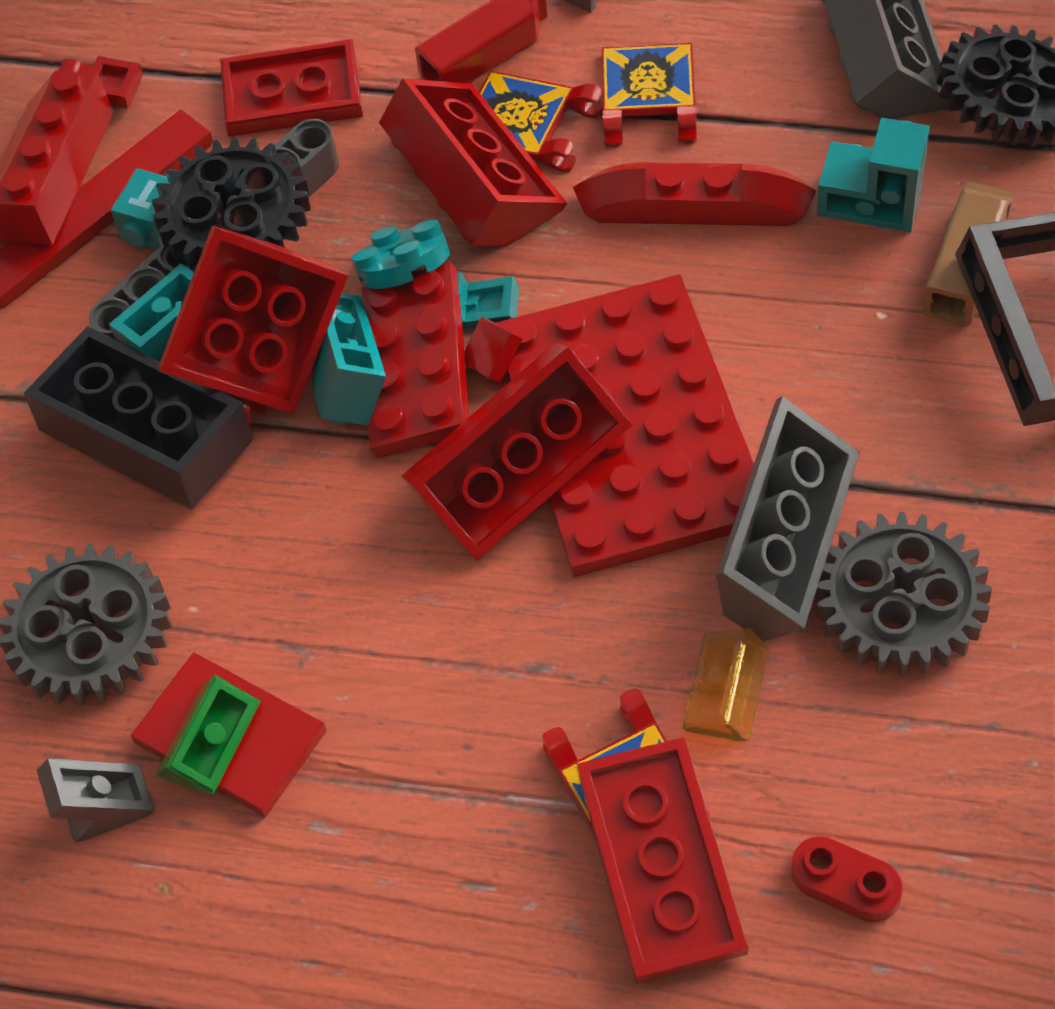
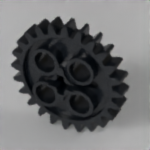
[936,24,1055,147]
[152,137,311,268]

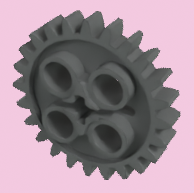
[814,512,992,676]
[0,544,172,706]

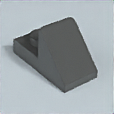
[36,758,154,841]

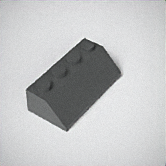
[822,0,949,119]
[716,396,860,642]

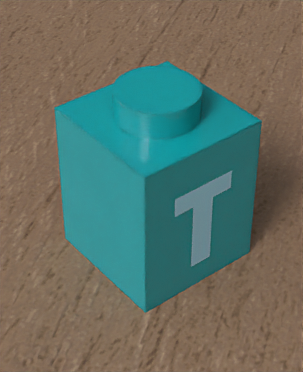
[111,168,169,250]

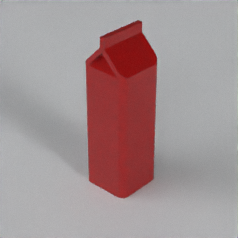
[415,0,547,83]

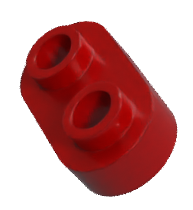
[791,836,903,922]

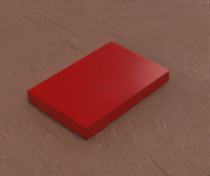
[220,39,363,137]
[131,652,327,817]

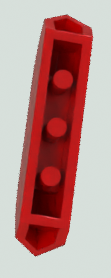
[573,162,817,226]

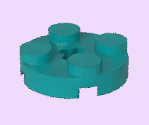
[351,219,450,289]

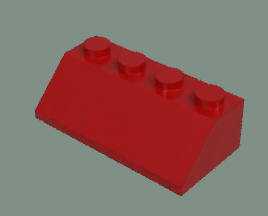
[0,70,114,245]
[379,78,568,247]
[401,343,633,561]

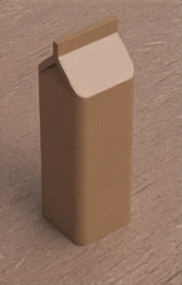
[923,181,1015,326]

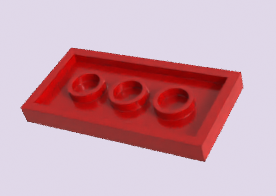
[361,261,469,458]
[576,737,749,984]

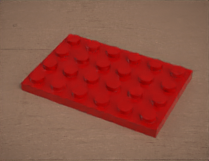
[496,274,754,578]

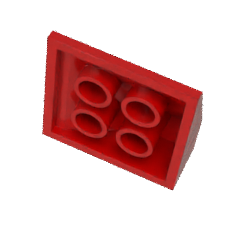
[158,225,349,414]

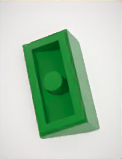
[156,675,261,796]

